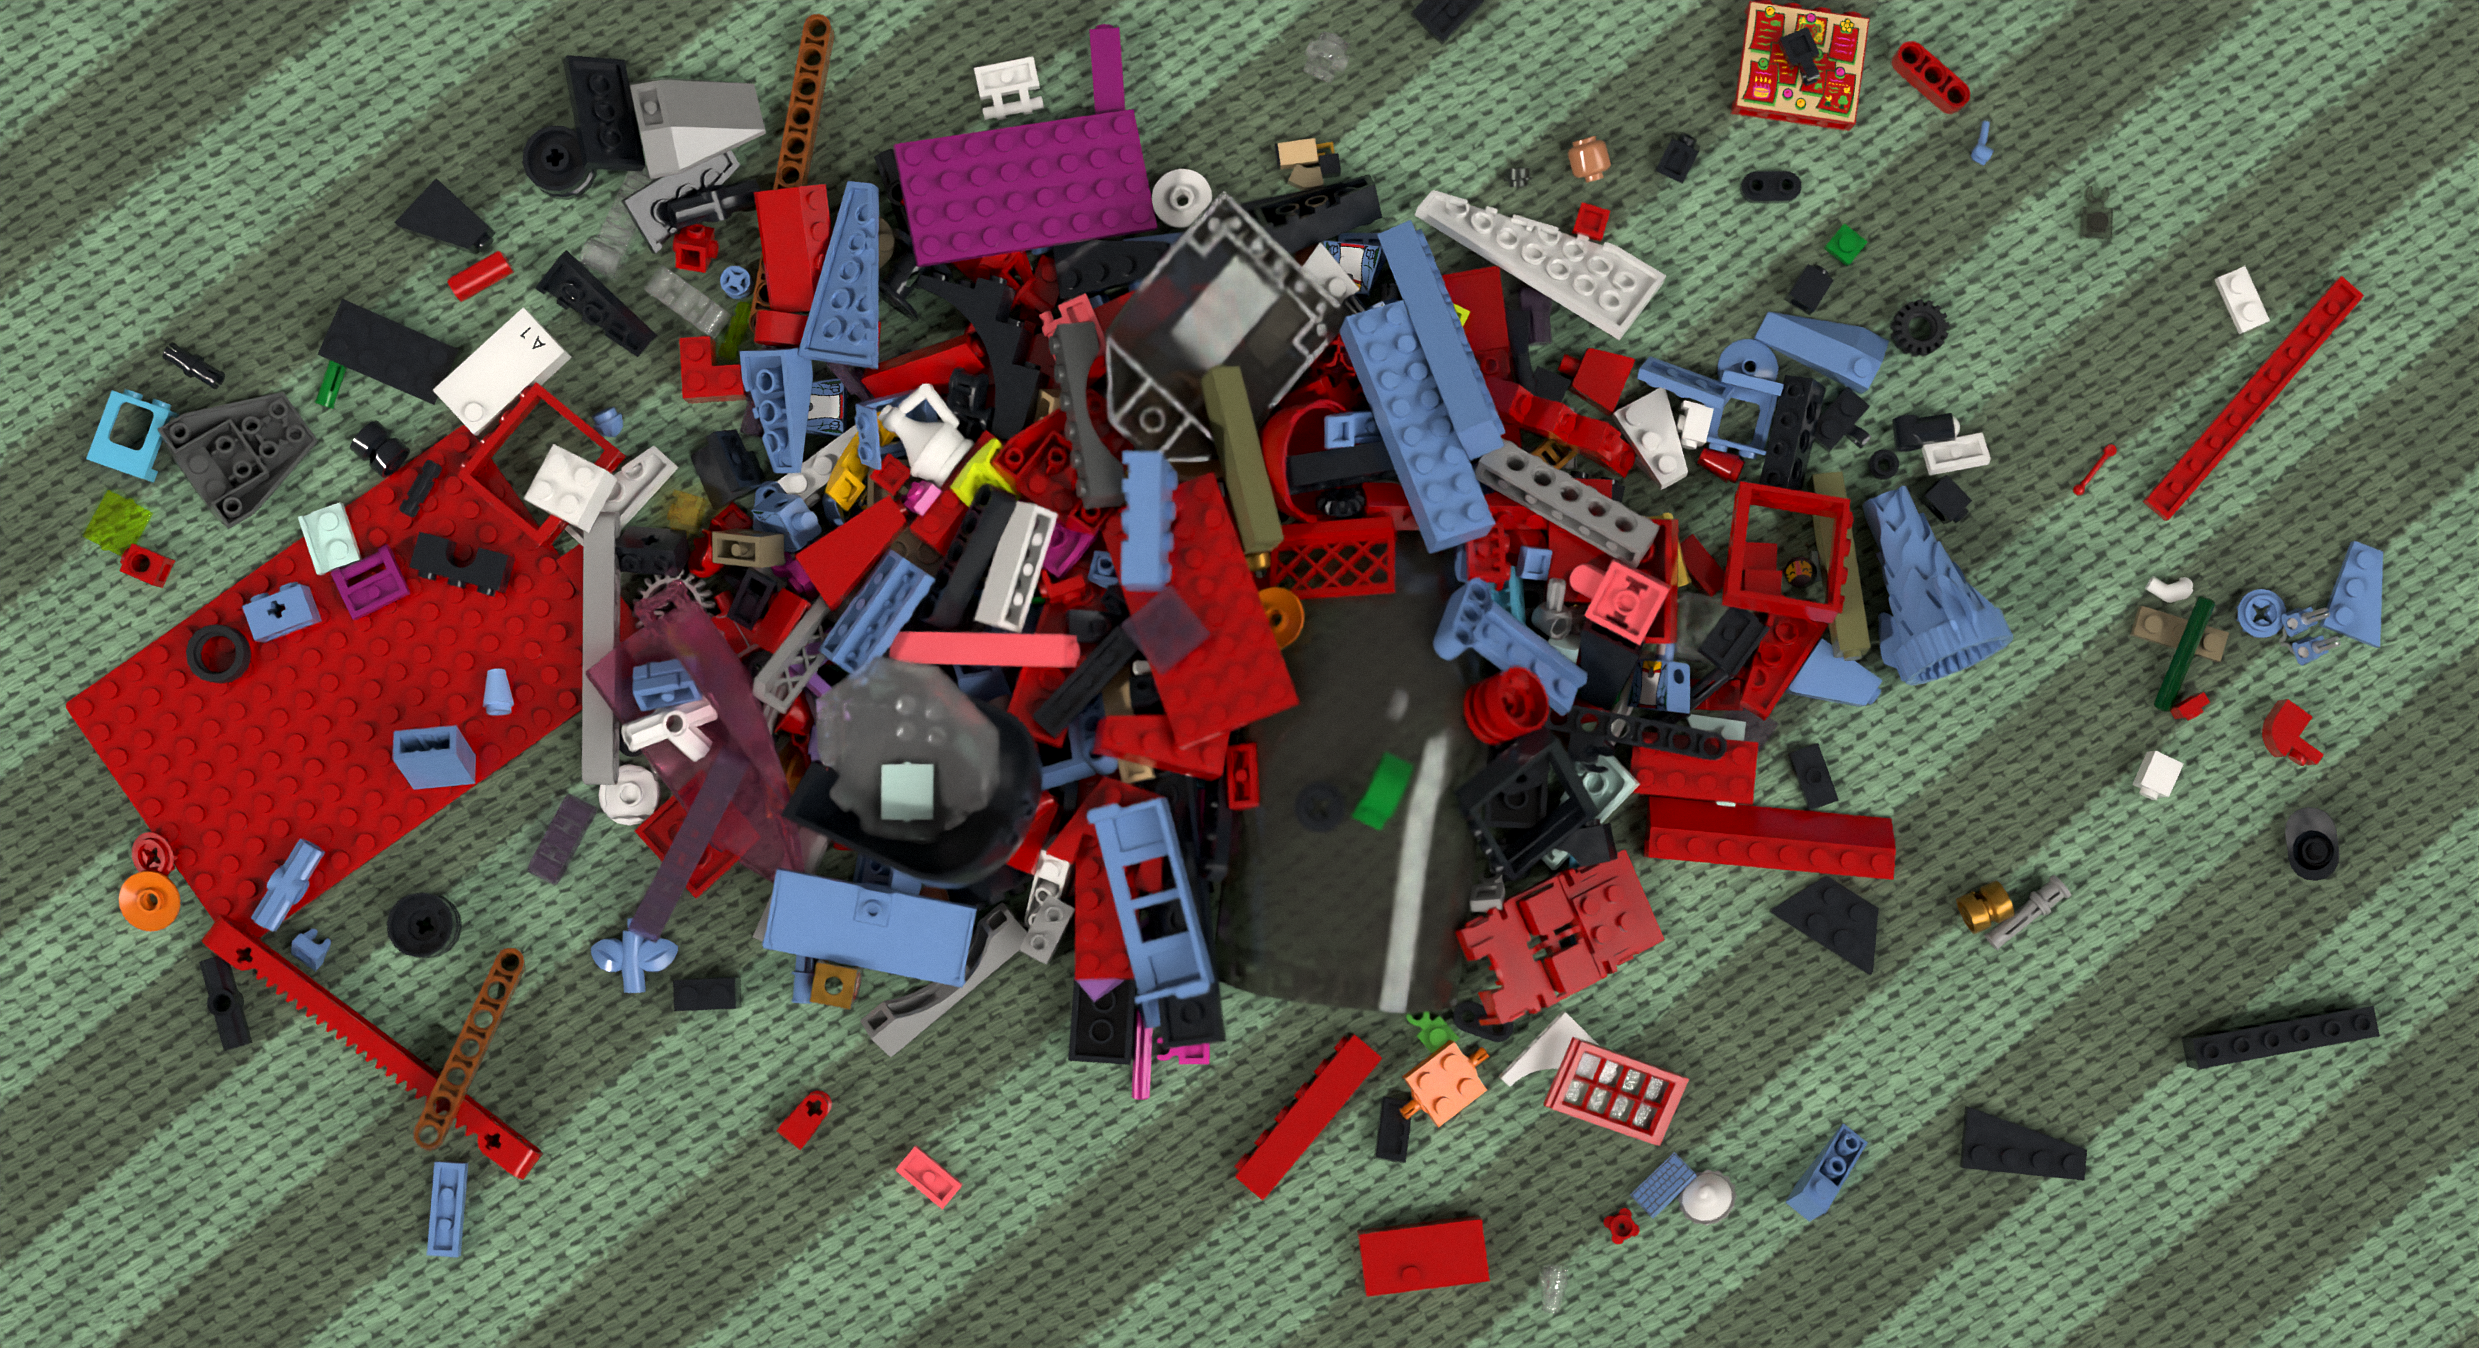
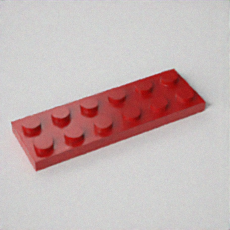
[1007,560,1109,749]

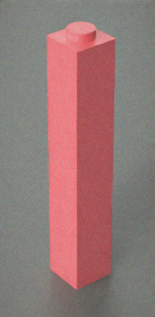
[889,632,1080,667]

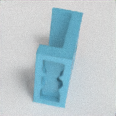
[86,389,179,483]

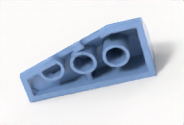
[740,347,813,473]

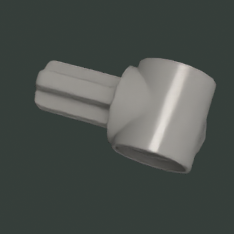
[1531,578,1589,640]

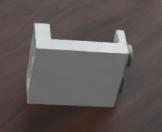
[1020,895,1075,964]

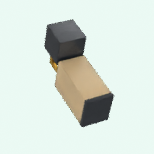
[1274,138,1341,179]

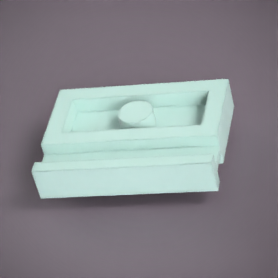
[298,502,362,576]

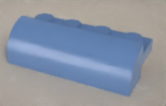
[818,548,935,683]
[1471,599,1587,716]

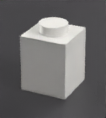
[2132,751,2183,800]

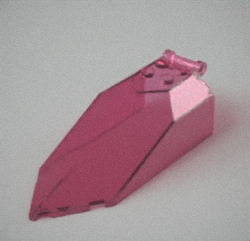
[585,579,805,883]

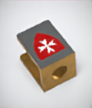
[810,959,864,1009]

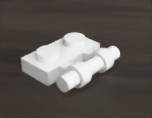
[974,56,1044,121]

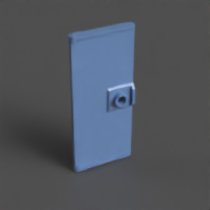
[762,867,977,988]

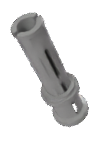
[1984,875,2071,951]

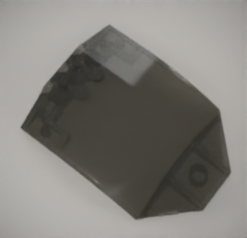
[1105,190,1351,462]

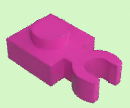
[900,480,942,516]
[1157,1037,1210,1064]

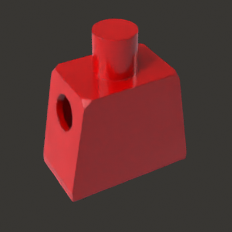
[1558,348,1636,416]

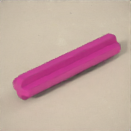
[1132,1009,1153,1100]

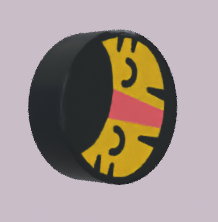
[1785,557,1817,588]

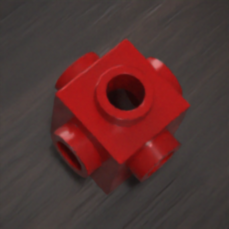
[673,223,719,273]

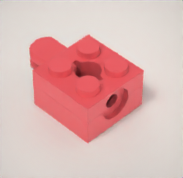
[1570,558,1671,645]

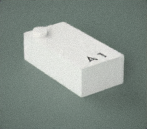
[433,307,572,439]

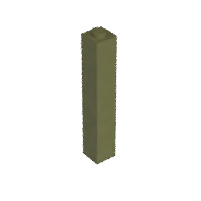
[1200,364,1284,554]
[1807,471,1871,661]

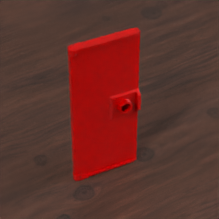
[1442,266,1523,468]

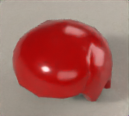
[687,529,724,578]

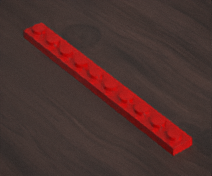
[2142,276,2364,521]

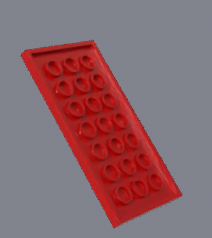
[1100,471,1300,750]

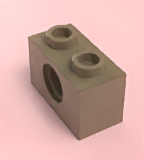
[712,528,784,568]

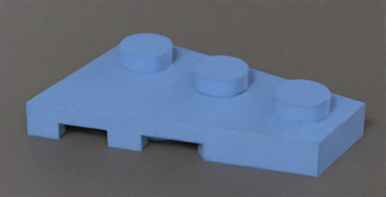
[2320,541,2383,648]

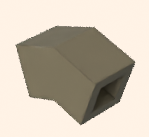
[1288,163,1324,191]

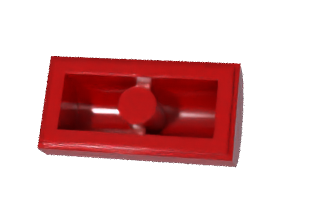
[447,251,514,302]

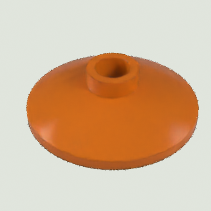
[1259,587,1304,649]
[119,871,180,932]

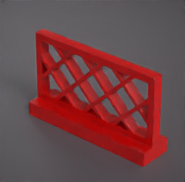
[1270,516,1397,600]

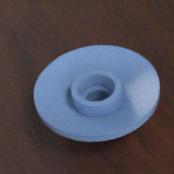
[1718,339,1778,382]

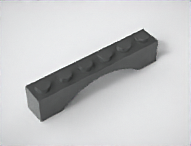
[1049,322,1125,509]

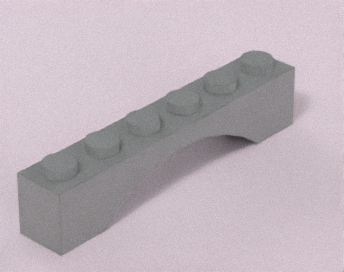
[860,902,1028,1057]

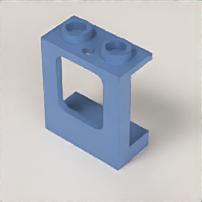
[1706,370,1784,460]
[855,388,938,470]

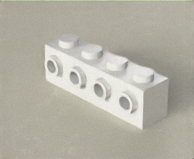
[778,425,898,508]
[974,501,1058,634]

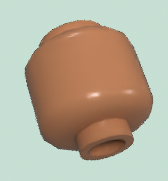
[1568,136,1611,183]

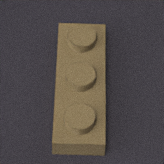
[2130,606,2229,662]

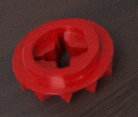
[132,831,178,877]

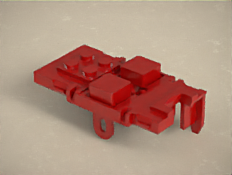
[1455,849,1665,1025]

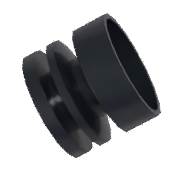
[387,892,462,958]

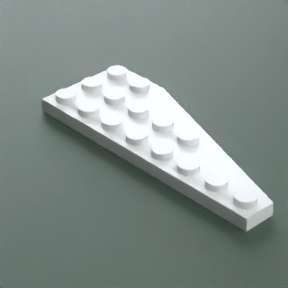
[1415,190,1666,340]

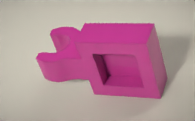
[770,552,819,602]

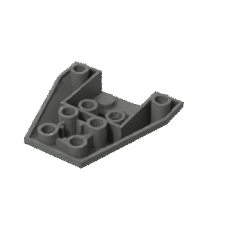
[158,392,318,529]

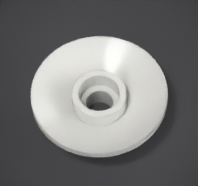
[1152,169,1212,227]

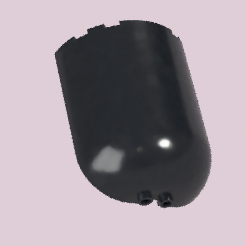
[780,657,1043,888]

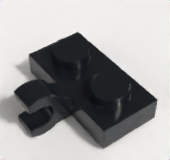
[1814,387,1871,453]

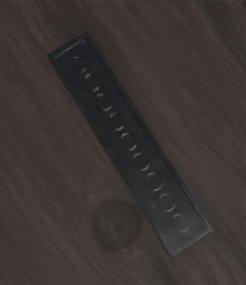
[1134,767,1226,1049]

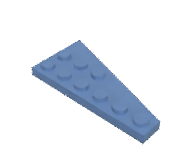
[797,181,879,369]

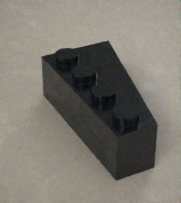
[1253,174,1382,261]

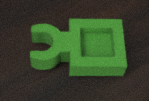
[1406,1003,1460,1053]

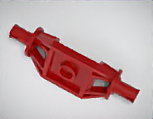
[900,199,1054,322]

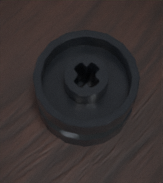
[522,125,597,200]

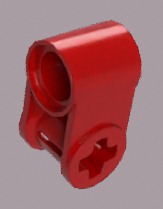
[776,1090,832,1150]

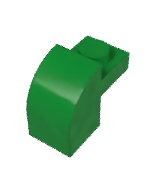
[1352,752,1414,831]

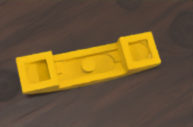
[825,411,899,511]

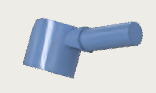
[1971,121,1993,165]

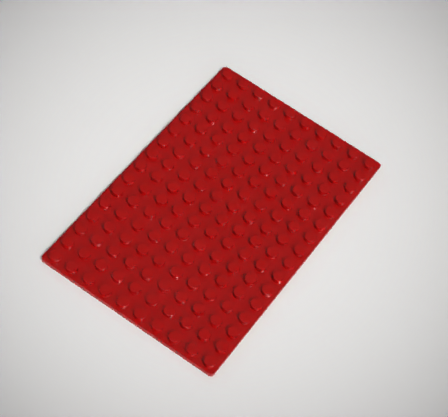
[66,425,638,938]

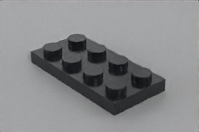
[563,55,646,172]
[317,299,459,405]

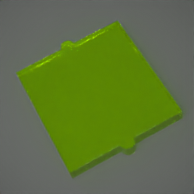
[82,489,153,557]

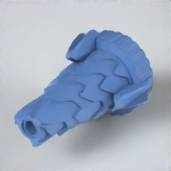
[1863,486,2014,685]

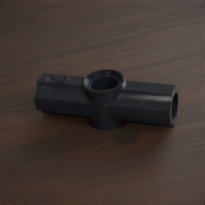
[874,149,911,236]
[667,178,761,229]
[199,956,253,1051]

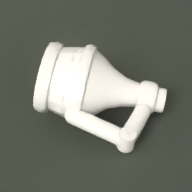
[878,384,975,489]

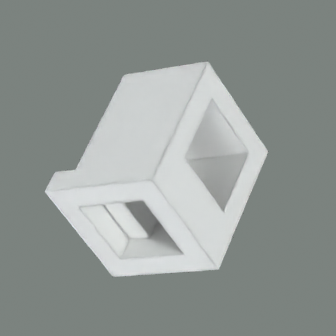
[1676,400,1714,450]

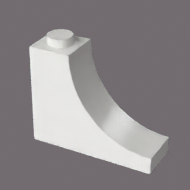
[1498,1011,1618,1087]

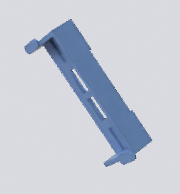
[1087,798,1215,1004]

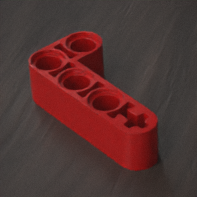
[754,310,881,353]

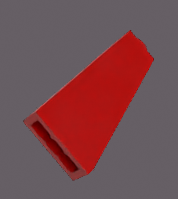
[861,333,988,399]
[795,494,909,612]

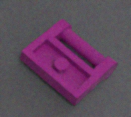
[331,544,411,620]

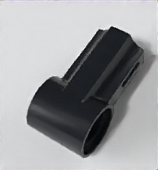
[1892,413,1956,452]

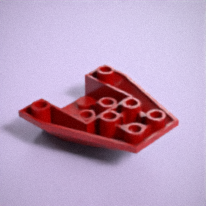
[992,388,1141,536]

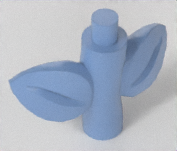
[591,917,678,993]

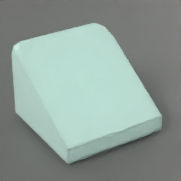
[1548,634,1581,664]

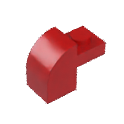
[2262,699,2324,766]

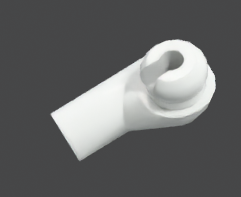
[2145,576,2193,603]

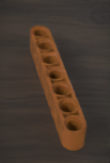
[413,948,526,1151]

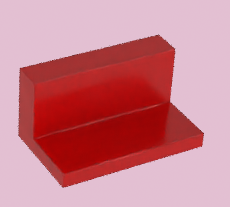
[1680,533,1725,600]

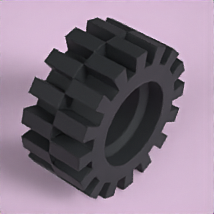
[1890,299,1950,357]

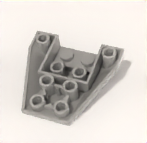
[629,77,766,179]

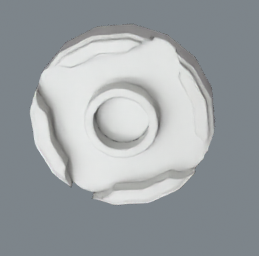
[598,764,661,826]

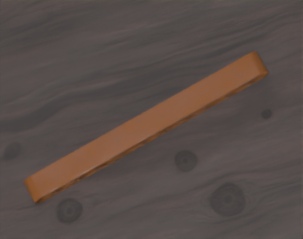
[749,14,834,334]

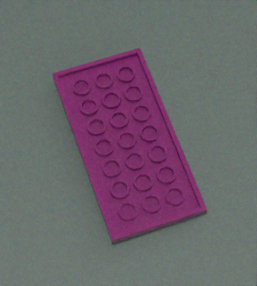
[893,109,1157,268]

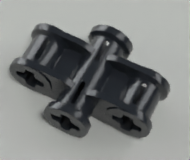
[937,367,995,443]

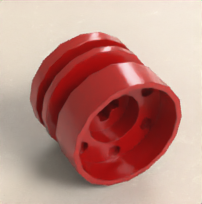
[1464,666,1549,745]

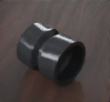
[350,420,410,478]

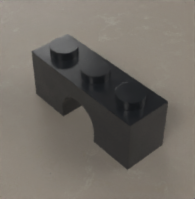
[409,532,516,597]

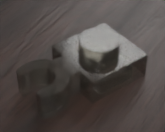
[2079,186,2113,240]

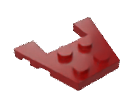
[1046,775,1165,894]

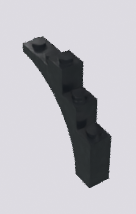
[916,272,1050,441]

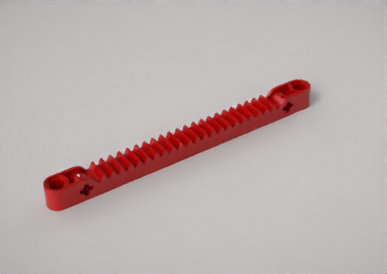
[201,914,543,1180]

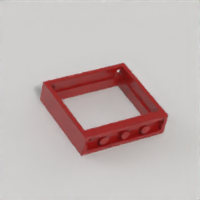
[457,382,626,549]
[1721,481,1854,623]

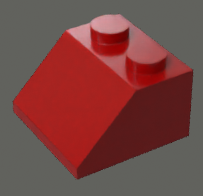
[751,587,812,654]

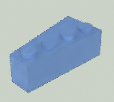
[1121,451,1178,592]

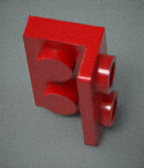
[1465,522,1511,591]

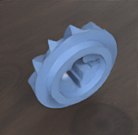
[2236,589,2286,638]

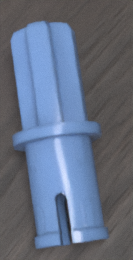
[792,955,815,1004]

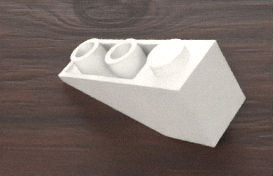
[1023,834,1076,929]

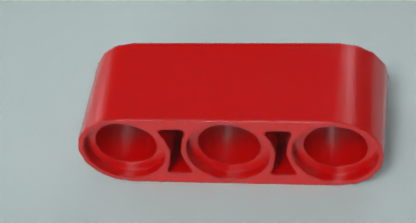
[1892,41,1971,114]

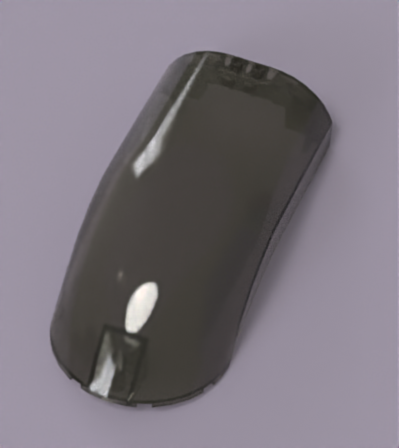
[1215,490,1490,1013]

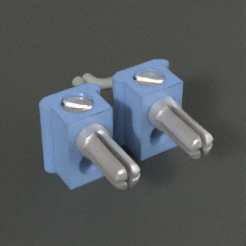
[2279,607,2341,665]

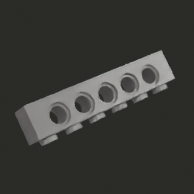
[1475,439,1660,569]

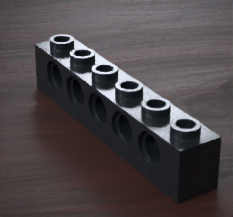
[2181,1004,2380,1070]

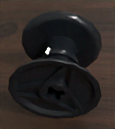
[878,228,953,322]

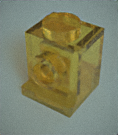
[667,489,708,537]

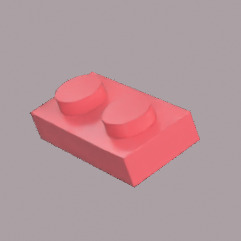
[895,1145,963,1210]

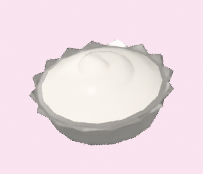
[1677,1169,1737,1226]

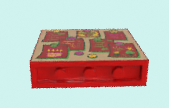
[1731,0,1870,131]

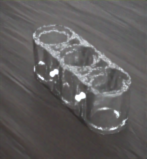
[643,264,732,340]

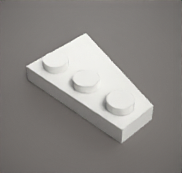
[1612,387,1688,490]

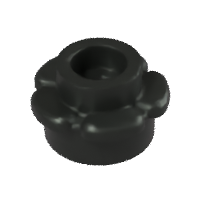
[1503,167,1533,187]

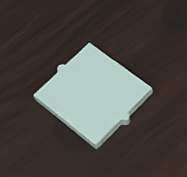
[881,761,934,823]

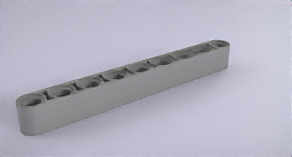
[582,512,621,785]

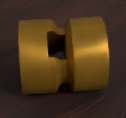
[1956,880,2015,934]

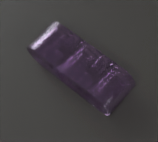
[527,793,597,886]

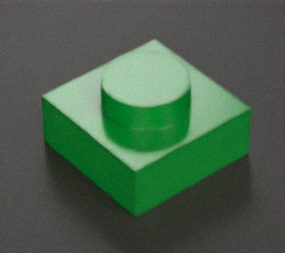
[1824,223,1868,267]

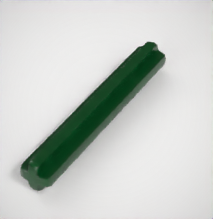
[2154,596,2215,712]

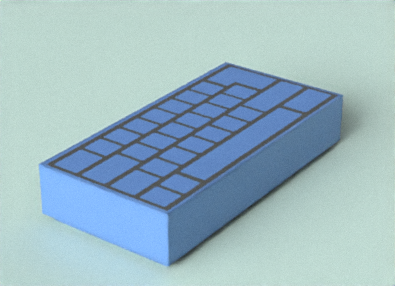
[1630,1152,1697,1218]

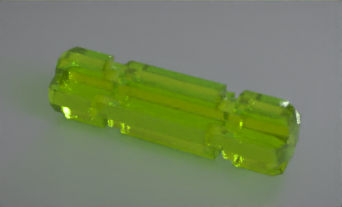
[719,301,752,360]

